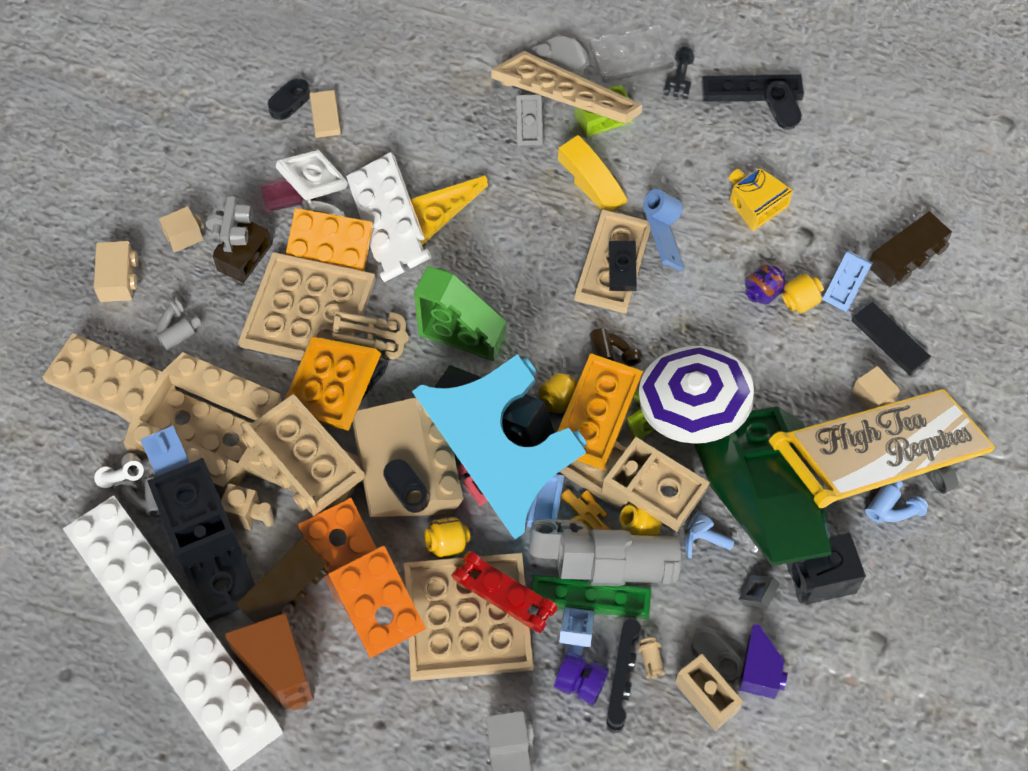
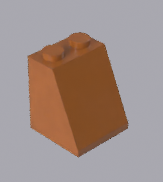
[225,613,314,710]

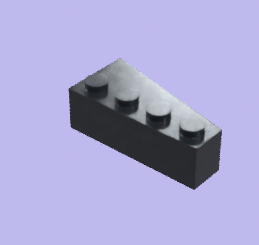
[434,365,555,447]

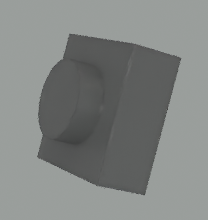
[739,575,780,609]

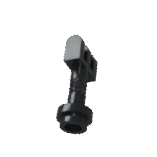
[663,47,695,100]

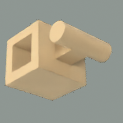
[221,483,275,531]

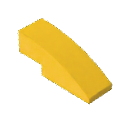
[558,135,627,212]

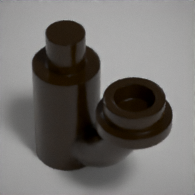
[589,328,642,366]

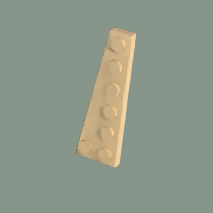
[492,51,642,124]

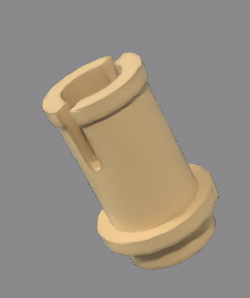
[637,637,665,679]

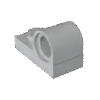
[516,95,543,148]

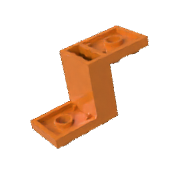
[297,498,426,658]

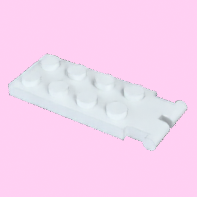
[346,152,431,282]

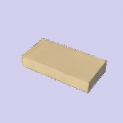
[310,90,341,138]

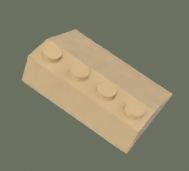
[353,398,463,517]

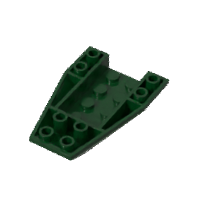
[694,406,831,566]

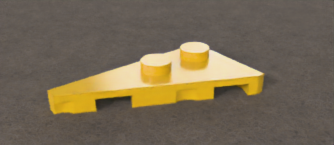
[411,175,488,245]

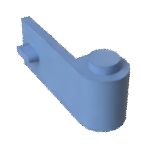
[643,189,684,271]
[140,426,194,502]

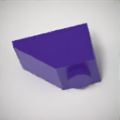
[739,624,788,699]

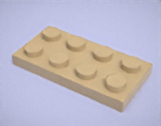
[574,210,651,314]

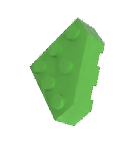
[414,266,506,361]

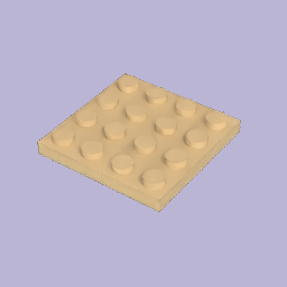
[238,252,376,361]
[404,553,533,681]

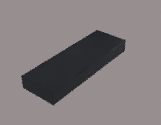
[852,302,931,376]

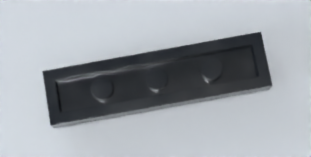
[701,74,804,102]

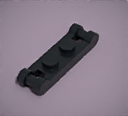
[606,619,641,733]

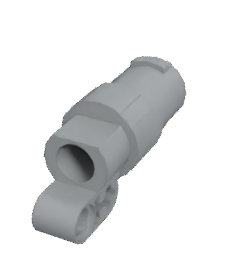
[528,519,681,586]

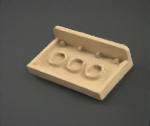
[240,394,365,516]

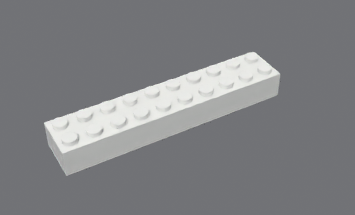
[63,495,283,771]

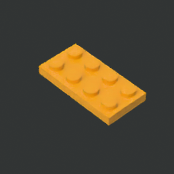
[557,353,643,470]

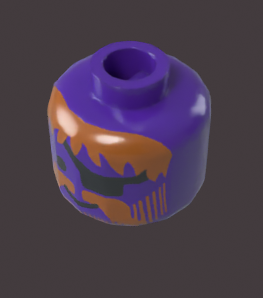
[745,264,785,304]

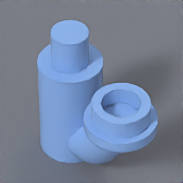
[865,481,928,523]

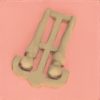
[331,311,409,360]

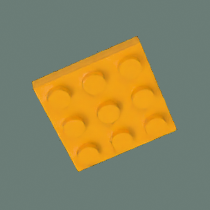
[284,337,381,431]

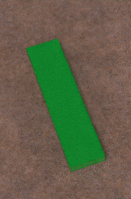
[531,574,651,620]

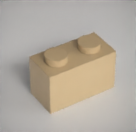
[94,241,138,302]
[675,654,743,731]

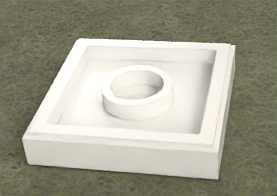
[276,150,348,201]

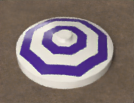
[639,346,754,443]

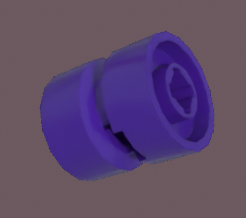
[554,651,609,706]

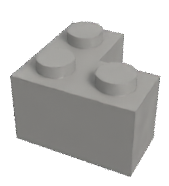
[486,711,537,771]

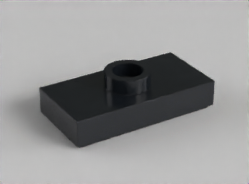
[608,241,637,291]

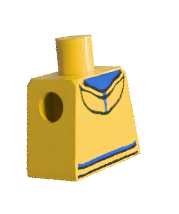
[728,169,793,231]

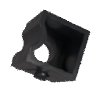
[787,533,866,605]

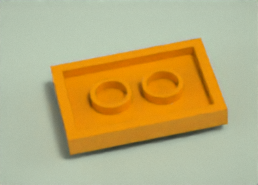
[286,208,374,271]

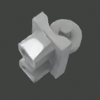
[206,196,252,252]

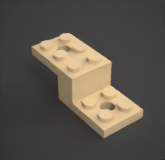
[559,437,710,532]

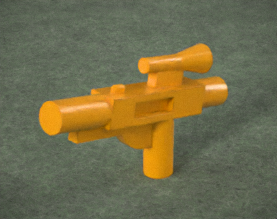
[561,489,610,532]

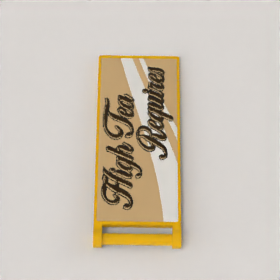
[769,389,995,508]

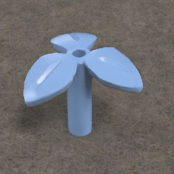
[684,511,734,559]

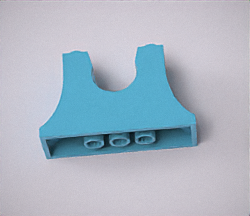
[412,354,588,539]

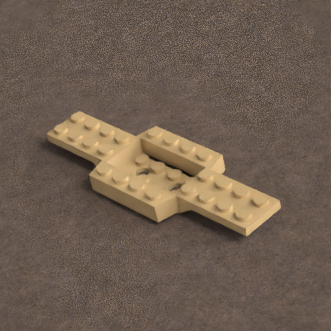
[42,333,361,508]

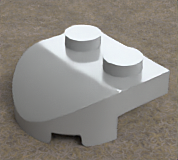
[530,36,589,78]

